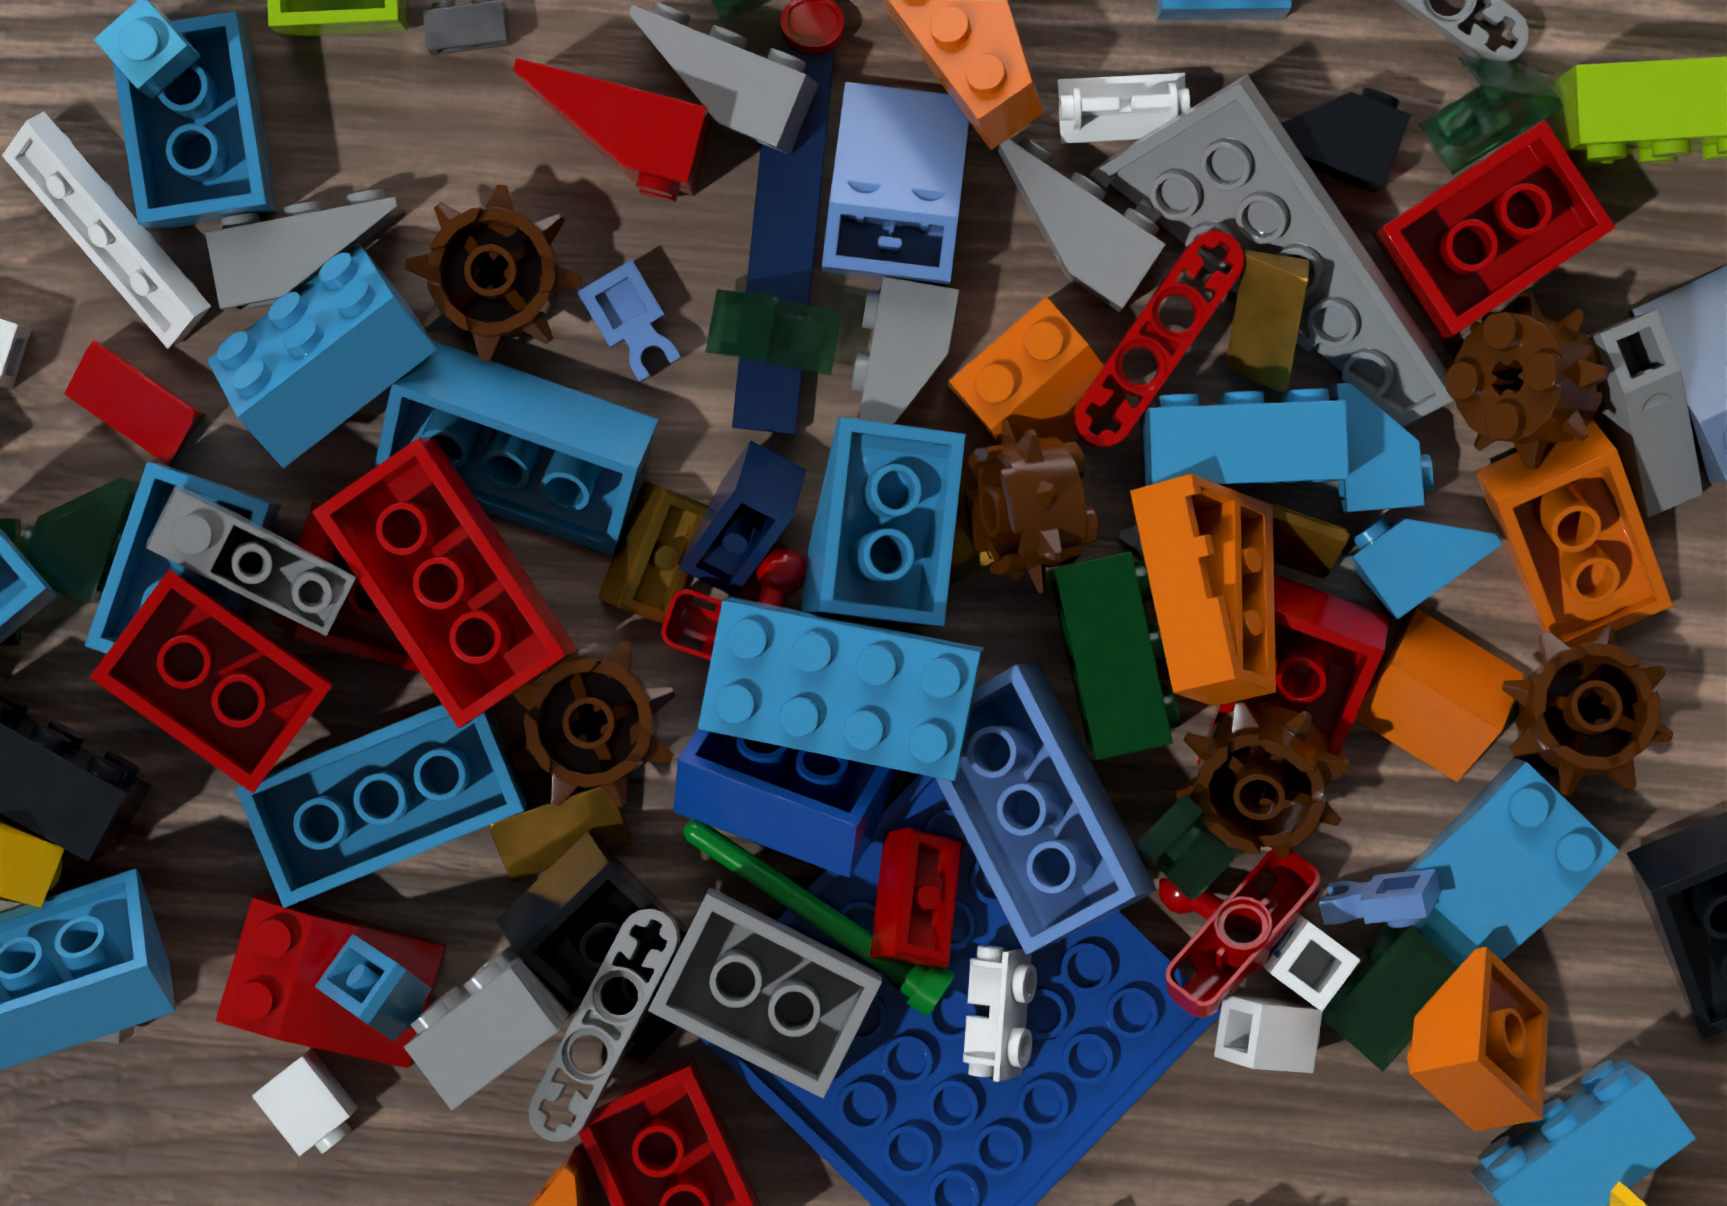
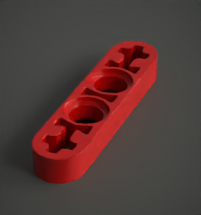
[1072,231,1244,448]

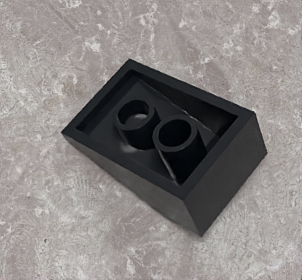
[1627,812,1727,1039]
[496,831,688,1063]

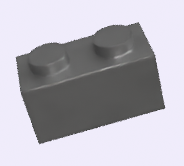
[422,0,511,56]

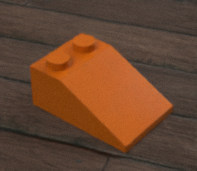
[1475,419,1673,648]

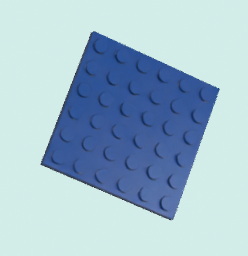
[698,774,1221,1206]

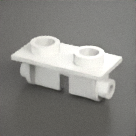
[1057,73,1190,144]
[963,945,1037,1082]

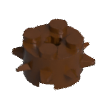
[405,184,582,362]
[1446,292,1609,469]
[964,419,1098,594]
[1502,626,1673,797]
[508,640,676,807]
[1176,699,1351,858]

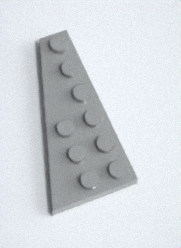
[1089,74,1455,427]

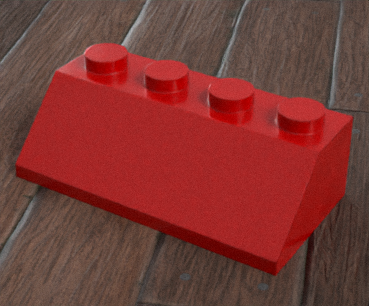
[312,437,578,728]

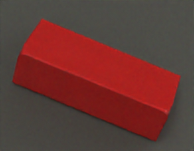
[64,340,206,466]
[870,827,963,967]

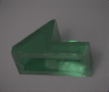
[1418,55,1564,175]
[705,289,843,376]
[1136,794,1235,900]

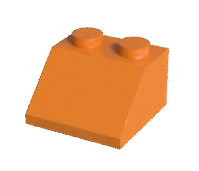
[947,296,1127,445]
[1407,947,1550,1132]

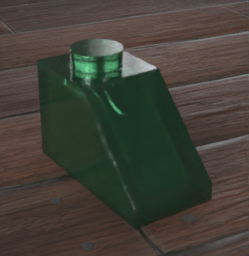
[16,478,140,603]

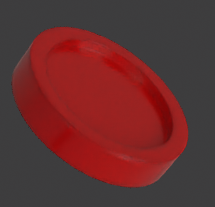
[780,0,844,54]

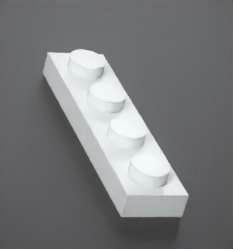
[2,111,211,349]

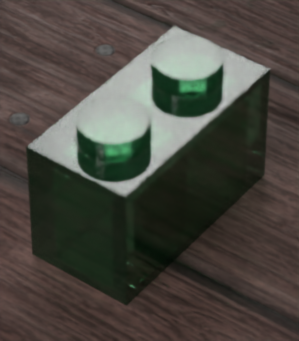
[1322,923,1459,1072]

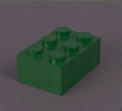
[1048,552,1181,760]

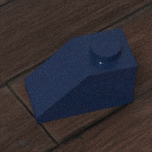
[679,440,806,598]

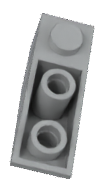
[628,2,819,155]
[998,136,1166,313]
[205,189,405,313]
[846,277,959,424]
[1588,310,1703,519]
[146,484,356,636]

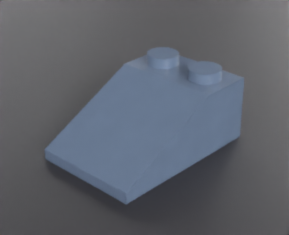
[1629,265,1727,483]

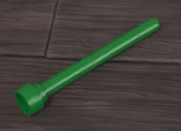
[683,819,955,1017]

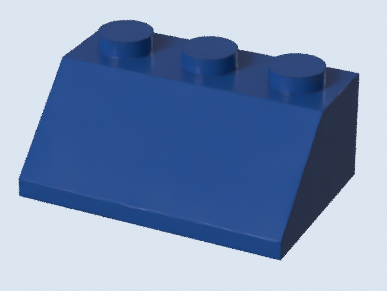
[673,728,897,878]

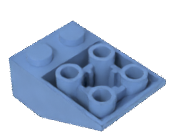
[822,82,969,288]

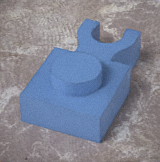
[577,260,682,383]
[1318,869,1441,928]

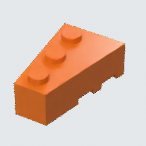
[882,0,1044,150]
[1130,474,1276,706]

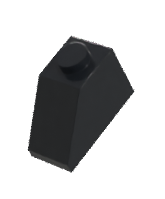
[1281,88,1411,193]

